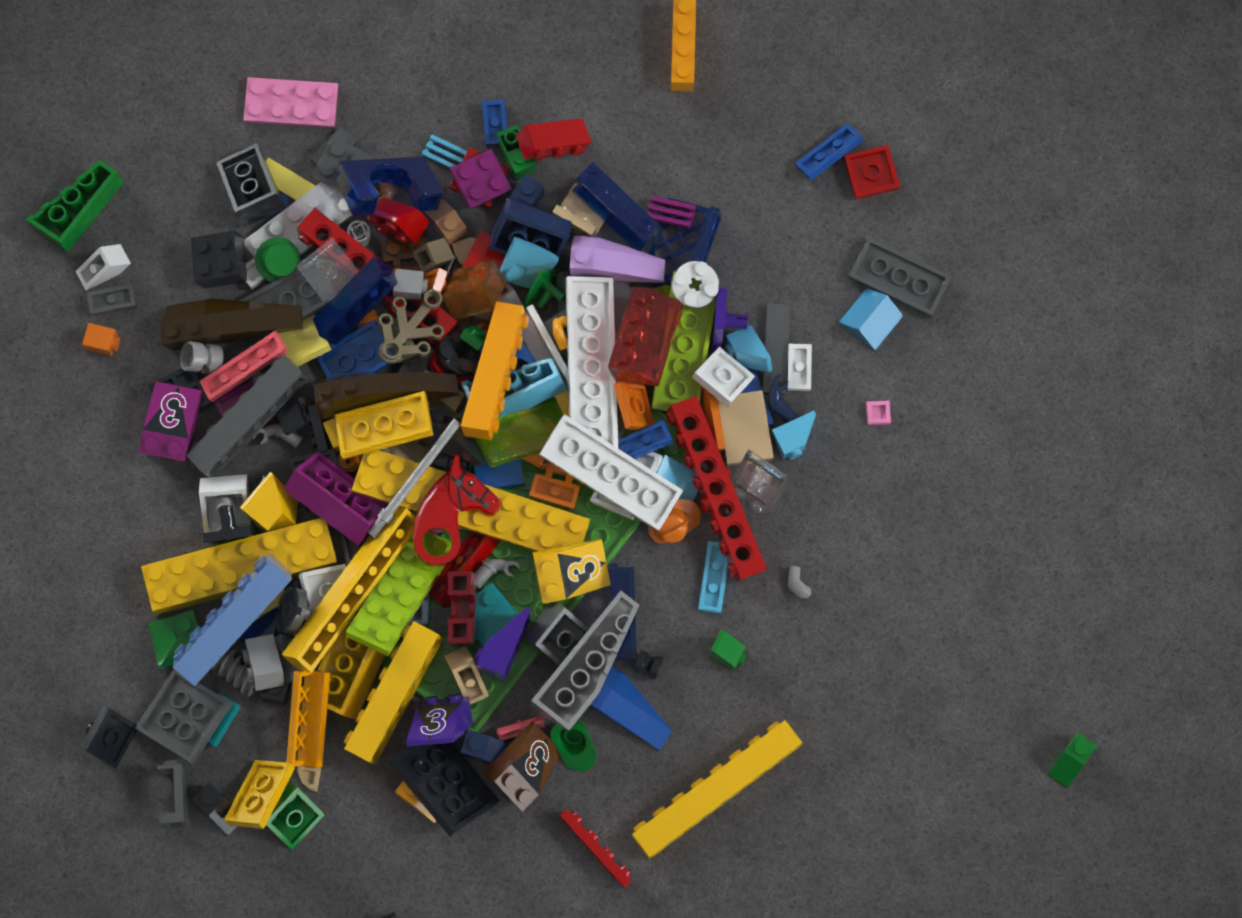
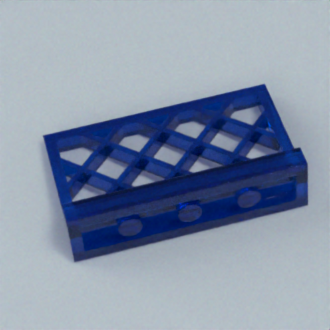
[642,198,722,287]

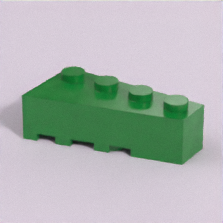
[25,160,124,253]

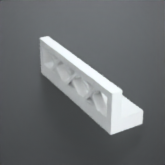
[521,304,569,399]

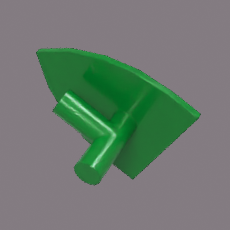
[524,268,566,313]

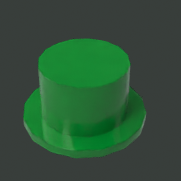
[255,237,301,282]

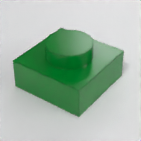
[460,324,487,351]

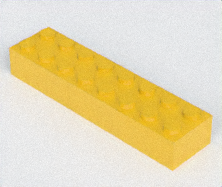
[141,518,338,616]

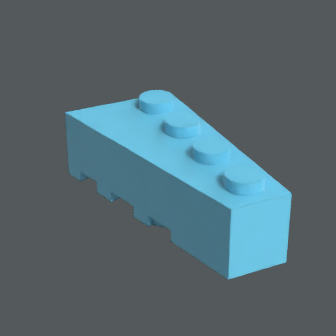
[461,358,568,423]

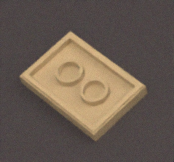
[717,390,774,466]

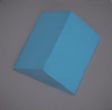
[839,288,903,351]

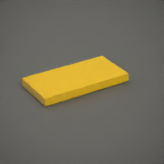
[334,391,434,459]

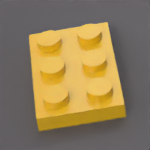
[224,760,295,829]

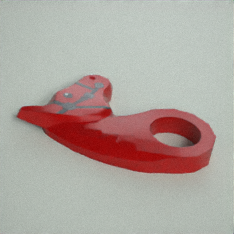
[413,455,501,567]

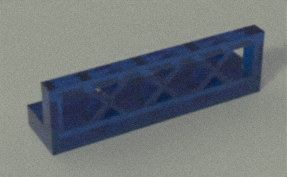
[610,563,637,661]

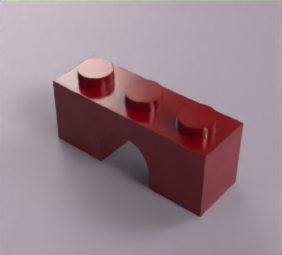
[448,571,476,646]

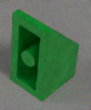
[709,629,747,671]
[1047,732,1097,788]

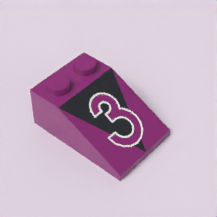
[139,381,202,462]

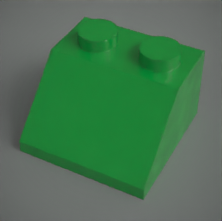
[266,781,325,850]

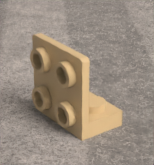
[552,183,614,236]

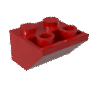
[361,198,429,245]

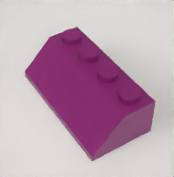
[284,452,388,546]

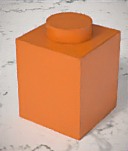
[82,323,120,357]

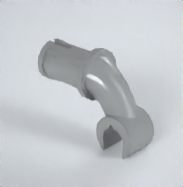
[252,423,305,449]
[475,559,520,589]

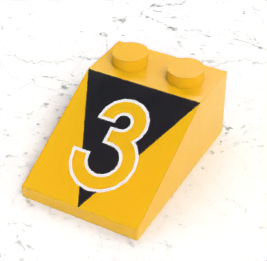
[532,539,611,604]

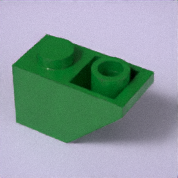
[496,124,536,181]

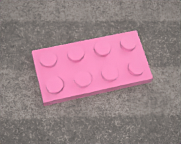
[243,77,339,128]

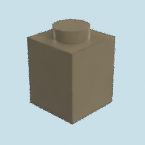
[413,237,454,272]

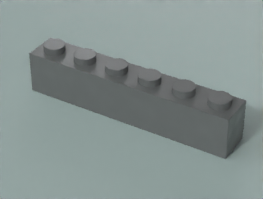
[186,355,310,477]

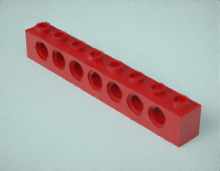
[297,208,458,346]
[666,396,767,583]

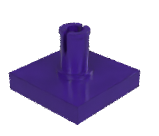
[712,288,748,351]

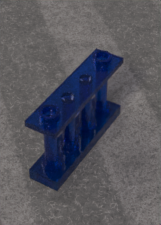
[572,162,660,251]

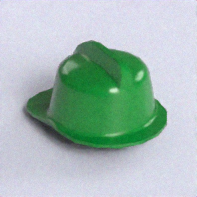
[551,721,597,772]

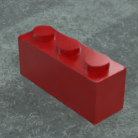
[516,118,592,161]

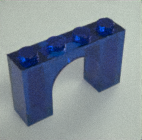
[335,156,443,216]

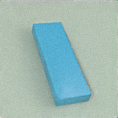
[698,541,729,614]

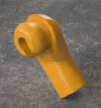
[552,316,568,350]

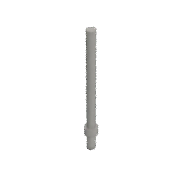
[368,419,461,538]

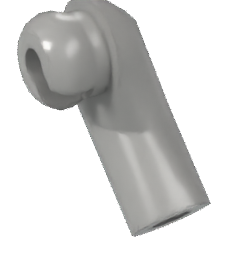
[787,566,811,599]

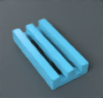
[422,135,467,169]

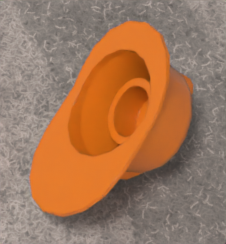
[648,499,701,544]

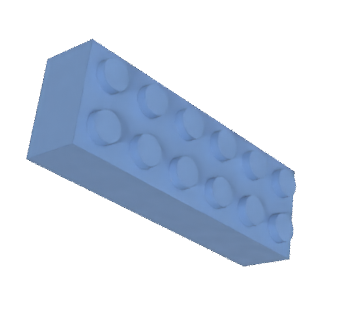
[173,553,292,686]

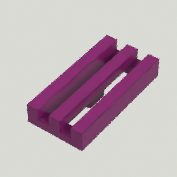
[645,196,696,229]

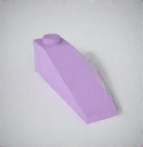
[570,236,665,283]

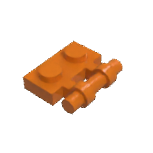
[529,461,581,510]

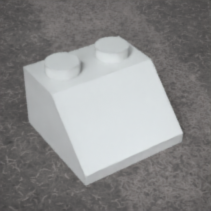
[199,474,251,533]

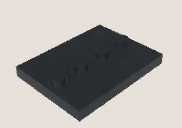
[389,743,500,837]

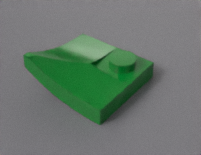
[148,610,200,669]

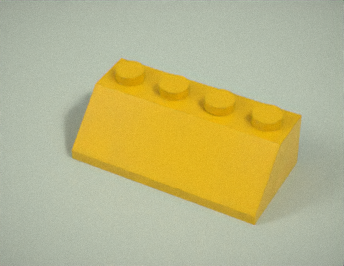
[318,615,385,720]

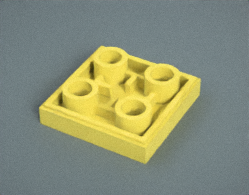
[279,315,332,367]

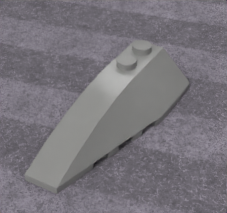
[531,591,639,731]

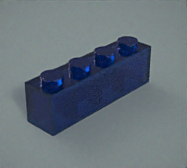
[313,256,398,345]

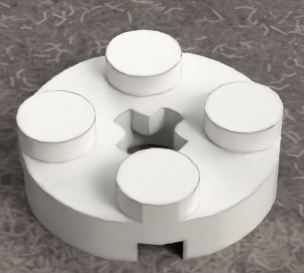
[671,261,719,308]

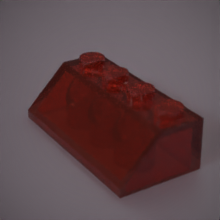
[608,286,683,386]

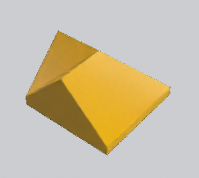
[240,472,298,533]

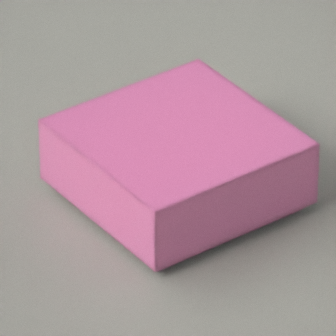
[866,400,891,426]

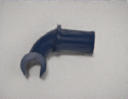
[769,374,797,423]

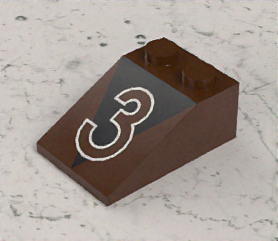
[482,721,560,812]

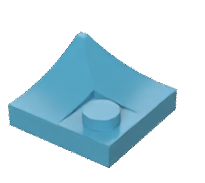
[497,237,559,289]
[656,455,698,501]

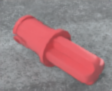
[497,715,545,742]

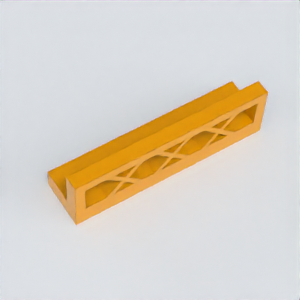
[286,670,330,768]

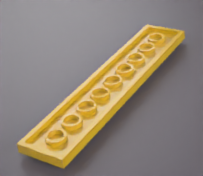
[351,450,590,552]

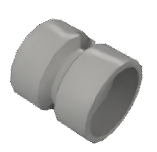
[180,341,223,374]

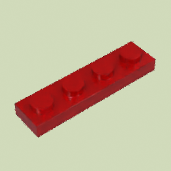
[560,809,631,889]

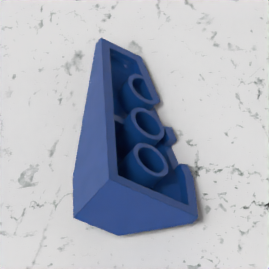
[589,666,672,751]

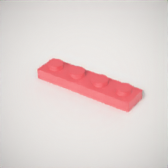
[199,331,289,402]

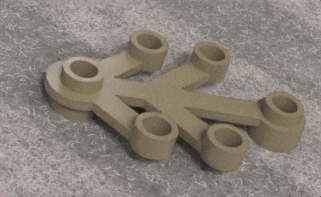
[378,289,444,363]

